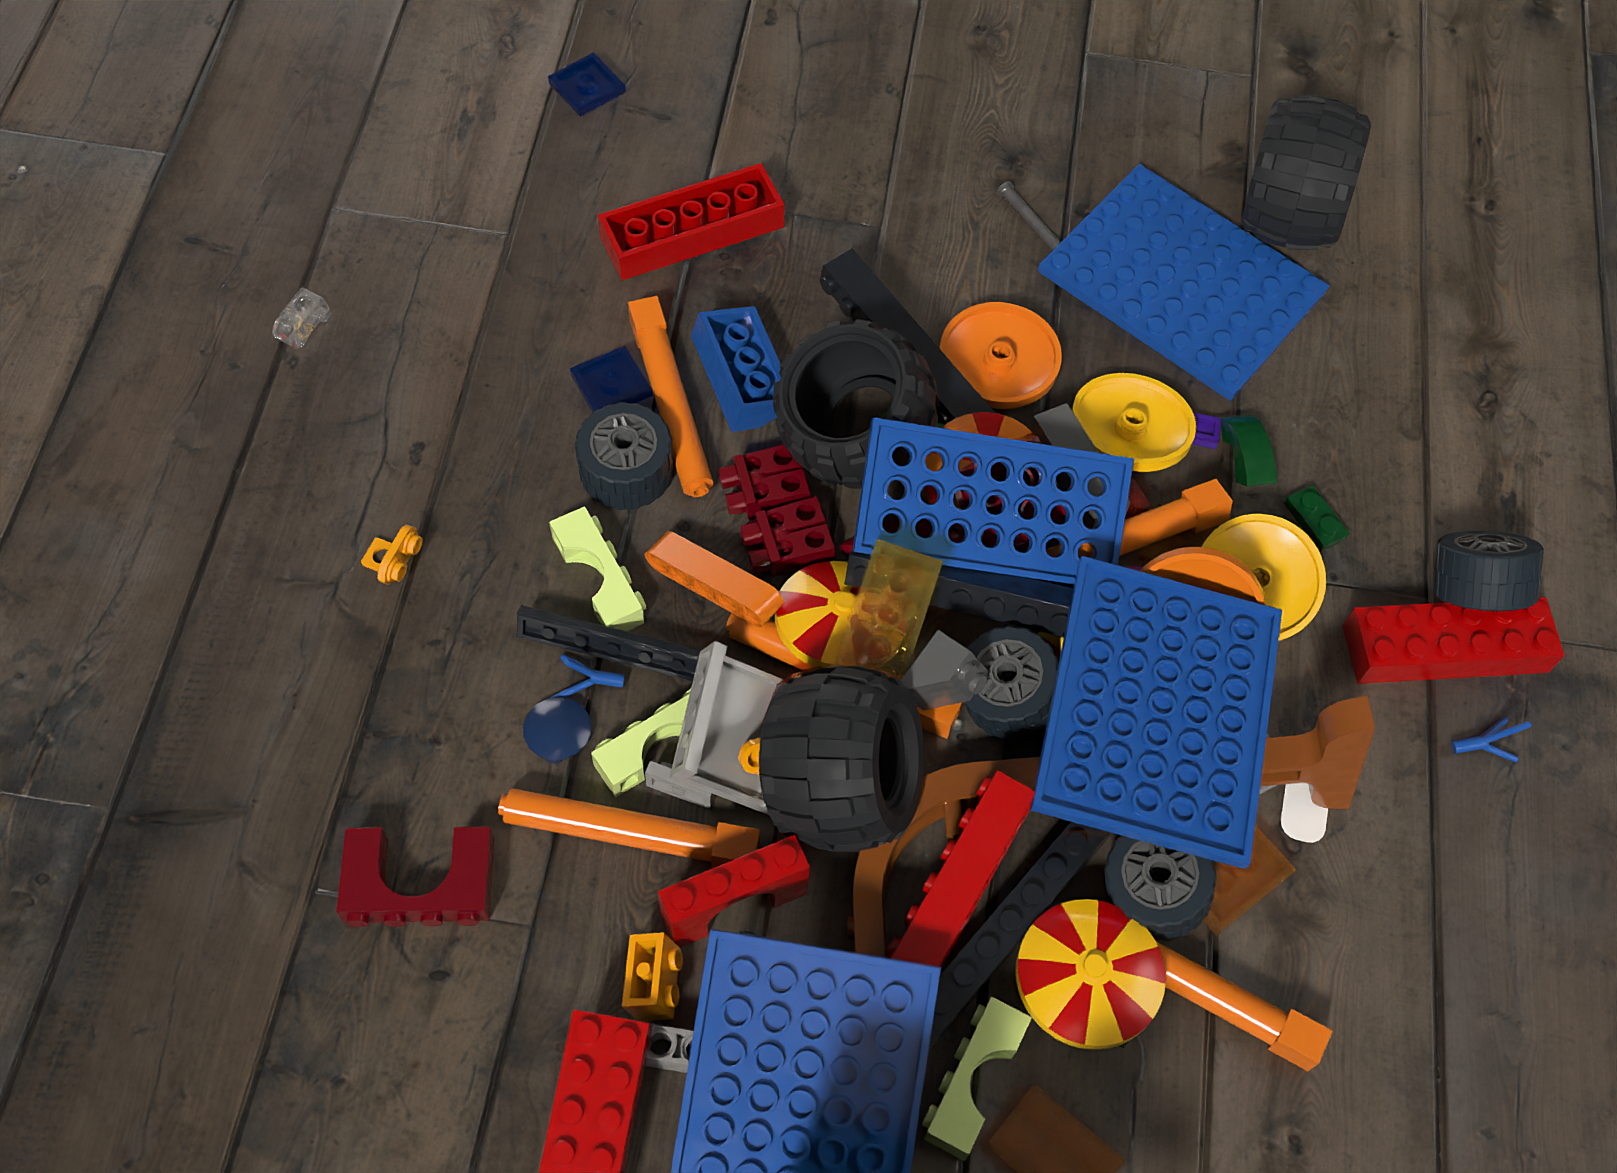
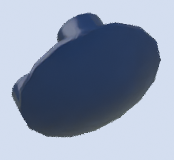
[523,697,592,764]

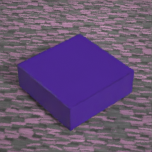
[1192,412,1221,449]

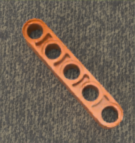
[644,531,784,627]

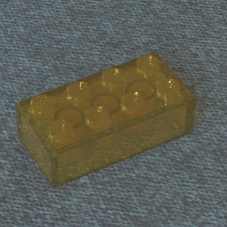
[833,539,943,681]

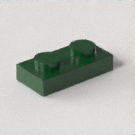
[1284,485,1349,552]

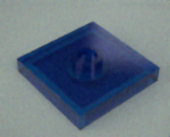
[548,52,626,117]
[570,346,653,412]

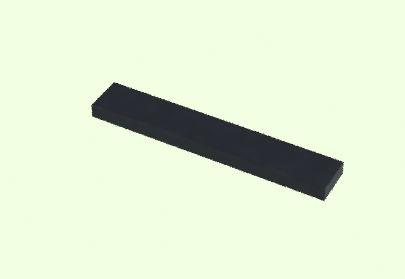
[516,605,702,681]

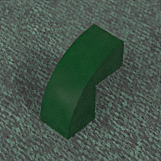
[1221,414,1278,487]

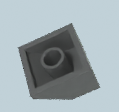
[901,630,990,711]

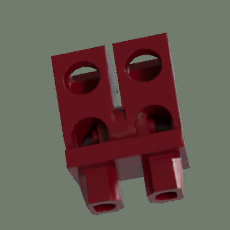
[718,444,810,520]
[740,496,835,577]

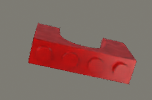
[658,835,810,948]

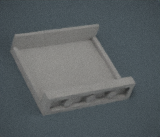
[670,641,788,815]

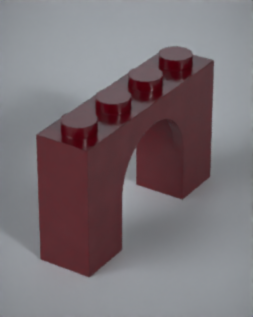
[336,827,495,927]

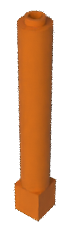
[628,296,714,497]
[1026,479,1233,583]
[726,613,963,739]
[498,788,760,868]
[1156,941,1333,1071]

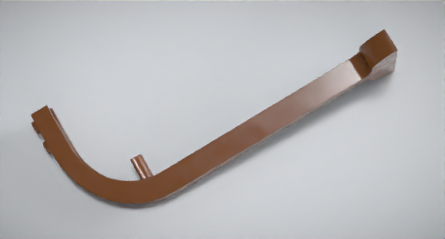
[847,696,1375,957]

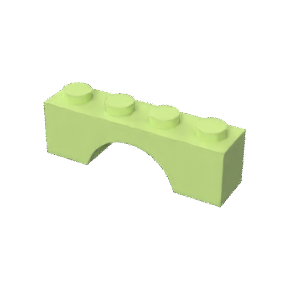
[549,506,646,631]
[591,689,691,798]
[922,997,1032,1161]

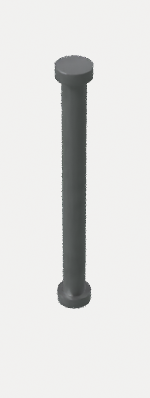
[997,181,1061,251]

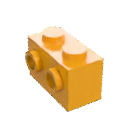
[622,932,683,1021]

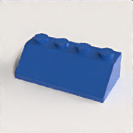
[691,306,781,432]

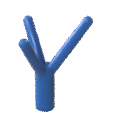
[549,654,625,698]
[1451,717,1532,762]

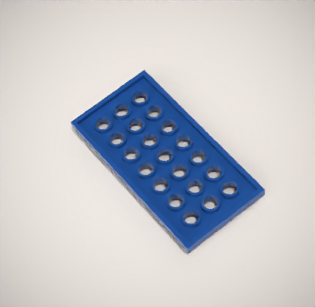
[852,418,1134,584]

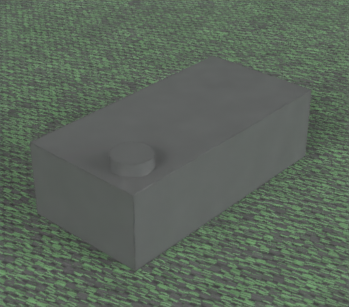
[1030,403,1131,529]

